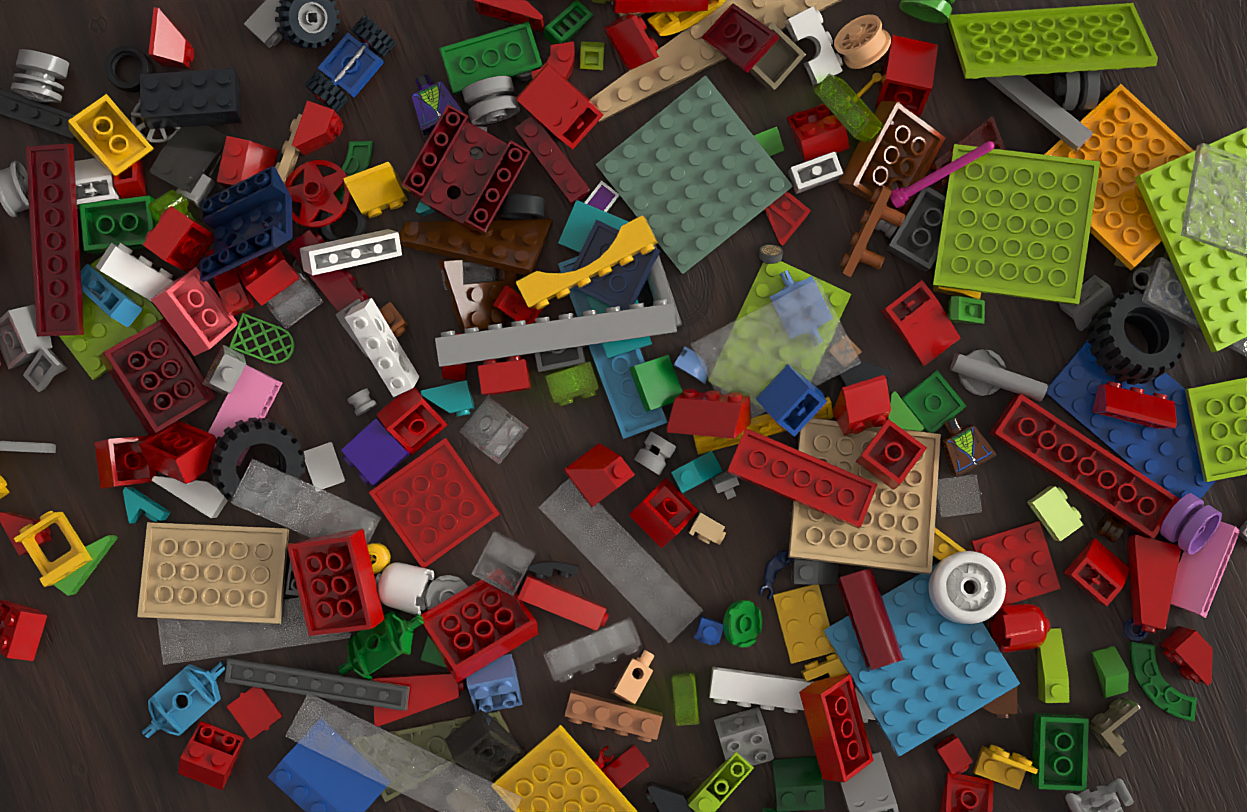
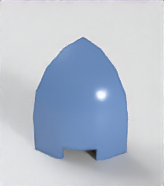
[673,346,708,384]

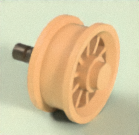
[834,15,891,72]

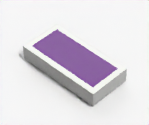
[585,181,620,212]

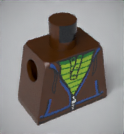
[940,417,997,477]

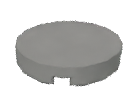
[958,349,1006,396]
[424,575,468,611]

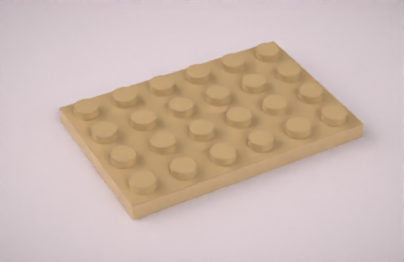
[137,522,289,624]

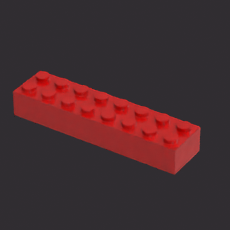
[989,394,1180,539]

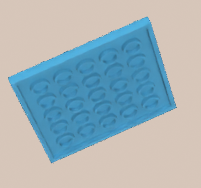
[823,564,1020,757]

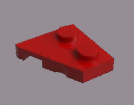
[764,191,811,246]

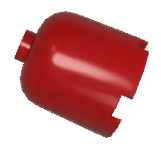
[989,604,1050,653]

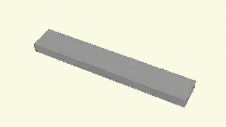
[985,75,1093,151]

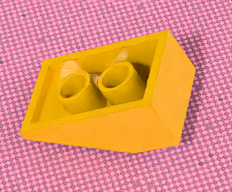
[68,94,153,177]
[343,162,408,218]

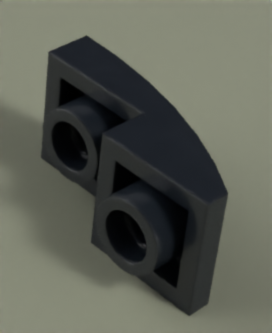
[528,561,579,580]

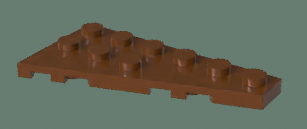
[399,219,553,276]

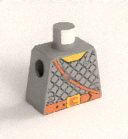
[202,344,246,395]

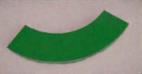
[321,141,373,211]
[1129,641,1197,721]

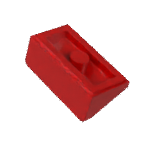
[601,744,649,790]

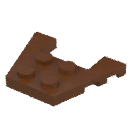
[439,259,518,330]

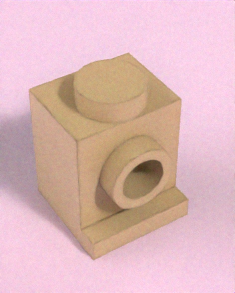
[688,512,726,545]

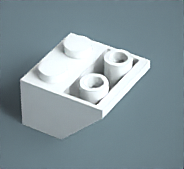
[74,158,121,209]

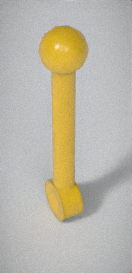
[845,73,882,110]

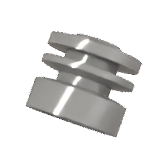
[10,49,69,103]

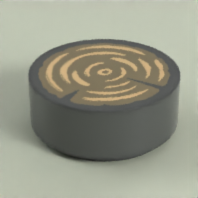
[759,244,783,264]

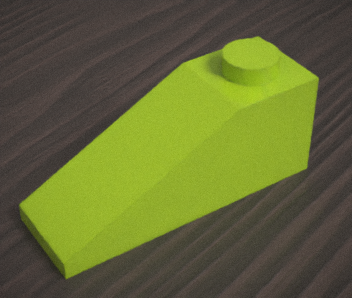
[1037,628,1069,703]

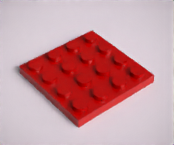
[369,438,500,568]

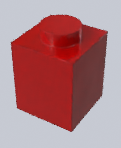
[933,734,973,774]

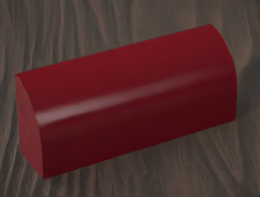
[836,569,904,672]

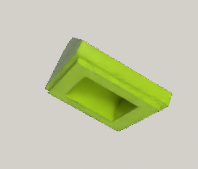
[580,41,605,70]

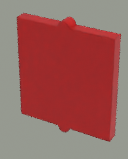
[227,687,283,740]

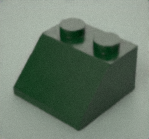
[772,756,825,812]

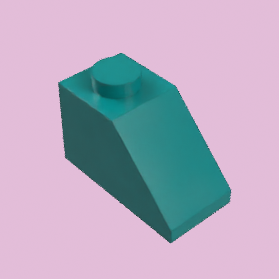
[421,380,475,417]
[671,451,722,493]

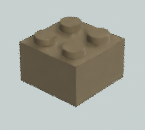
[749,22,806,91]

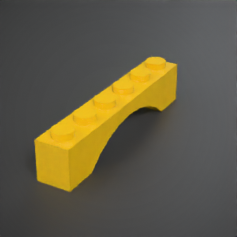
[516,215,658,310]

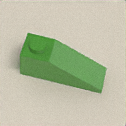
[54,535,118,596]

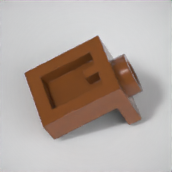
[379,302,408,338]

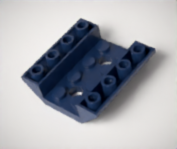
[200,166,293,282]

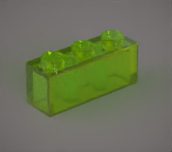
[814,73,884,143]

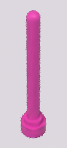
[890,141,994,208]

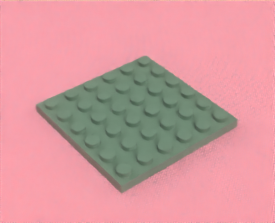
[596,75,793,274]

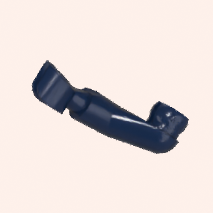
[758,550,793,599]

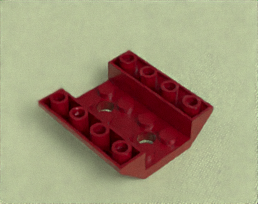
[401,104,531,233]

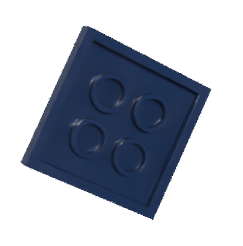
[572,220,660,311]

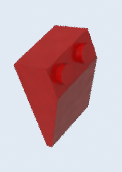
[473,0,545,32]
[143,206,214,272]
[939,772,994,812]

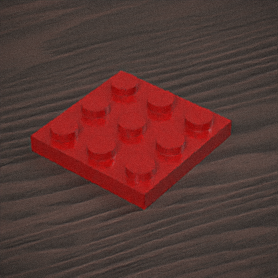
[971,521,1061,605]

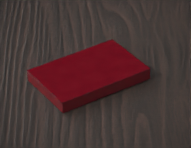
[701,3,780,73]

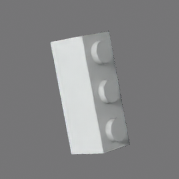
[96,243,174,302]

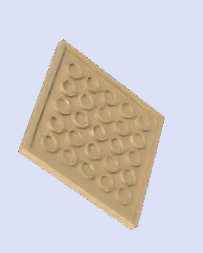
[788,418,941,574]

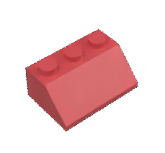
[151,267,239,356]

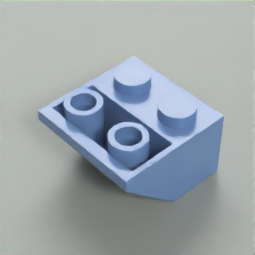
[466,654,523,714]

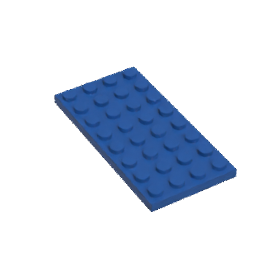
[1045,339,1216,499]

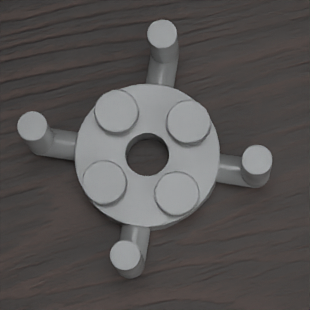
[1065,778,1134,812]

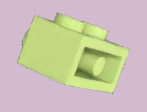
[1027,486,1083,541]

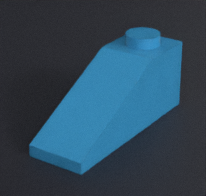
[81,263,143,327]

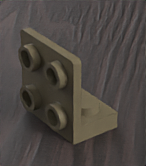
[1089,698,1141,757]

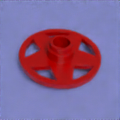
[285,160,351,228]

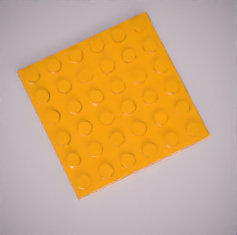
[1044,84,1194,270]

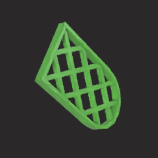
[229,313,295,364]

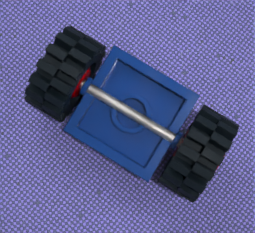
[305,15,396,113]

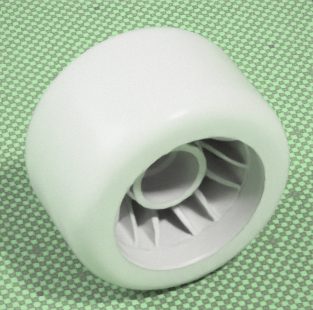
[928,551,1006,624]

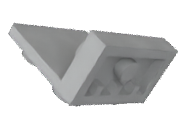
[714,707,774,766]

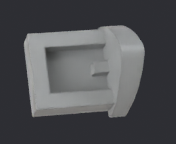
[175,174,215,208]

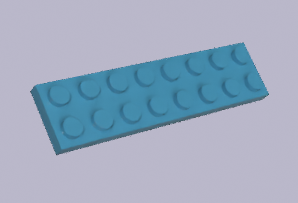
[558,256,667,439]

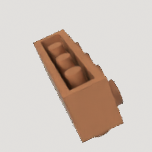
[565,689,663,742]

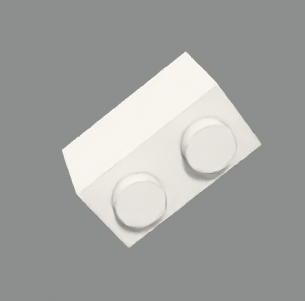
[788,152,843,194]

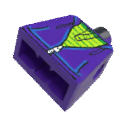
[412,74,462,135]

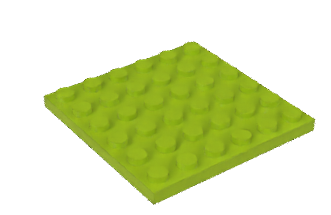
[933,144,1100,305]

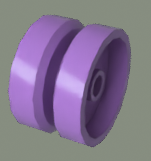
[1160,493,1222,555]

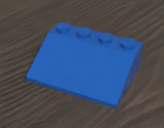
[268,718,391,812]

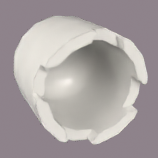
[375,562,434,615]

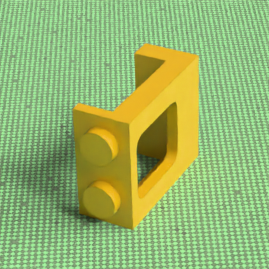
[14,511,93,587]

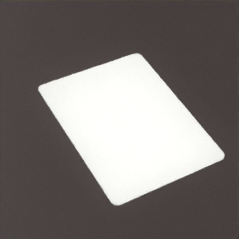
[304,442,345,491]

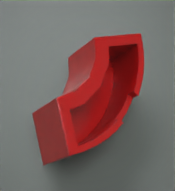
[531,41,575,80]

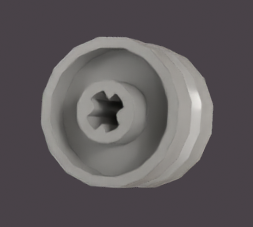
[462,76,520,125]

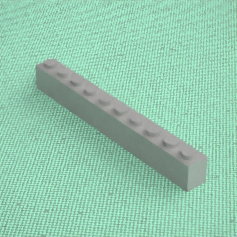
[435,300,677,367]

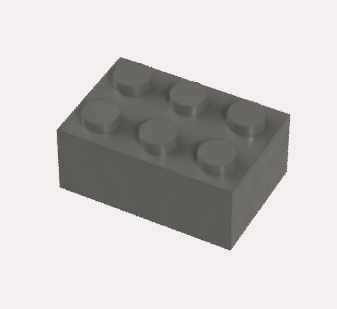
[885,187,946,273]

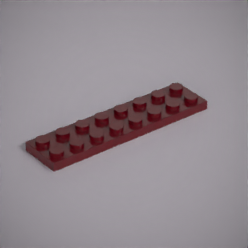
[26,144,84,336]

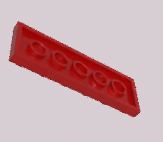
[727,428,878,529]

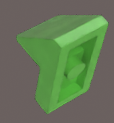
[948,296,985,324]

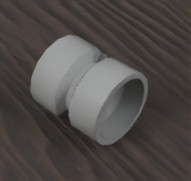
[634,432,676,475]

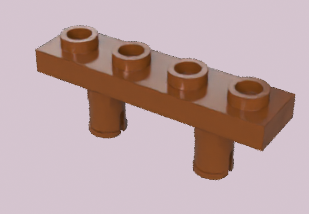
[839,184,905,277]

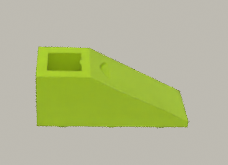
[687,752,754,812]

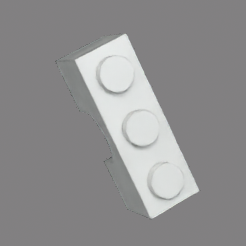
[784,6,843,85]

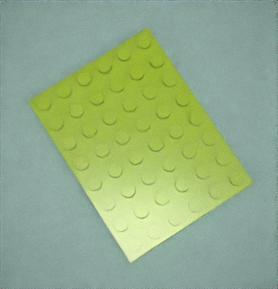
[1134,128,1247,353]

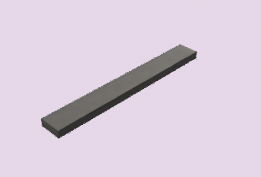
[224,658,410,711]

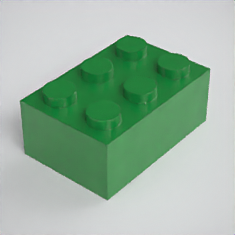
[79,196,160,254]
[1031,713,1089,791]

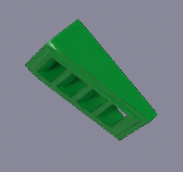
[543,0,593,45]

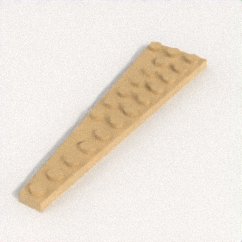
[590,0,842,123]

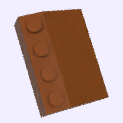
[838,101,946,214]

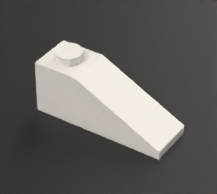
[152,476,228,518]

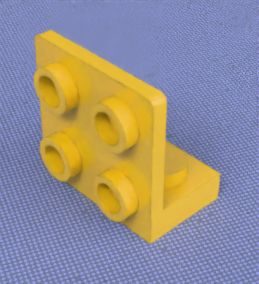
[973,744,1038,790]

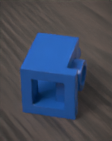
[694,616,723,645]

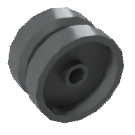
[1053,70,1100,111]

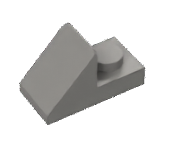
[23,347,67,392]

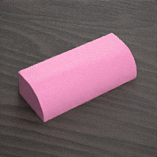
[208,365,283,466]
[1170,521,1240,618]

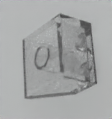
[459,395,528,464]

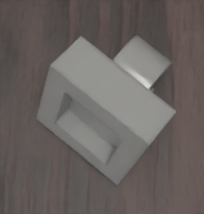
[711,471,740,500]

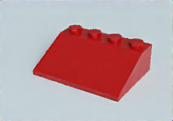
[287,528,385,636]
[421,569,538,683]

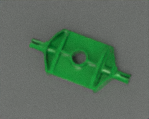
[338,611,424,680]

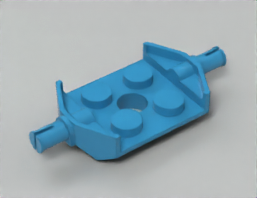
[142,661,226,738]

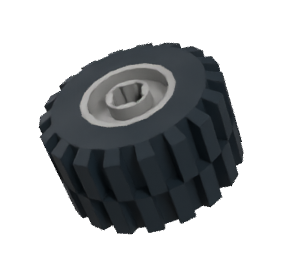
[275,0,340,48]

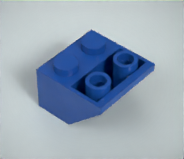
[756,364,827,437]

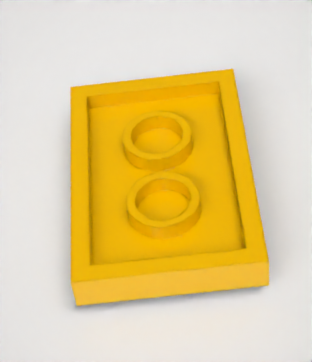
[773,585,835,664]

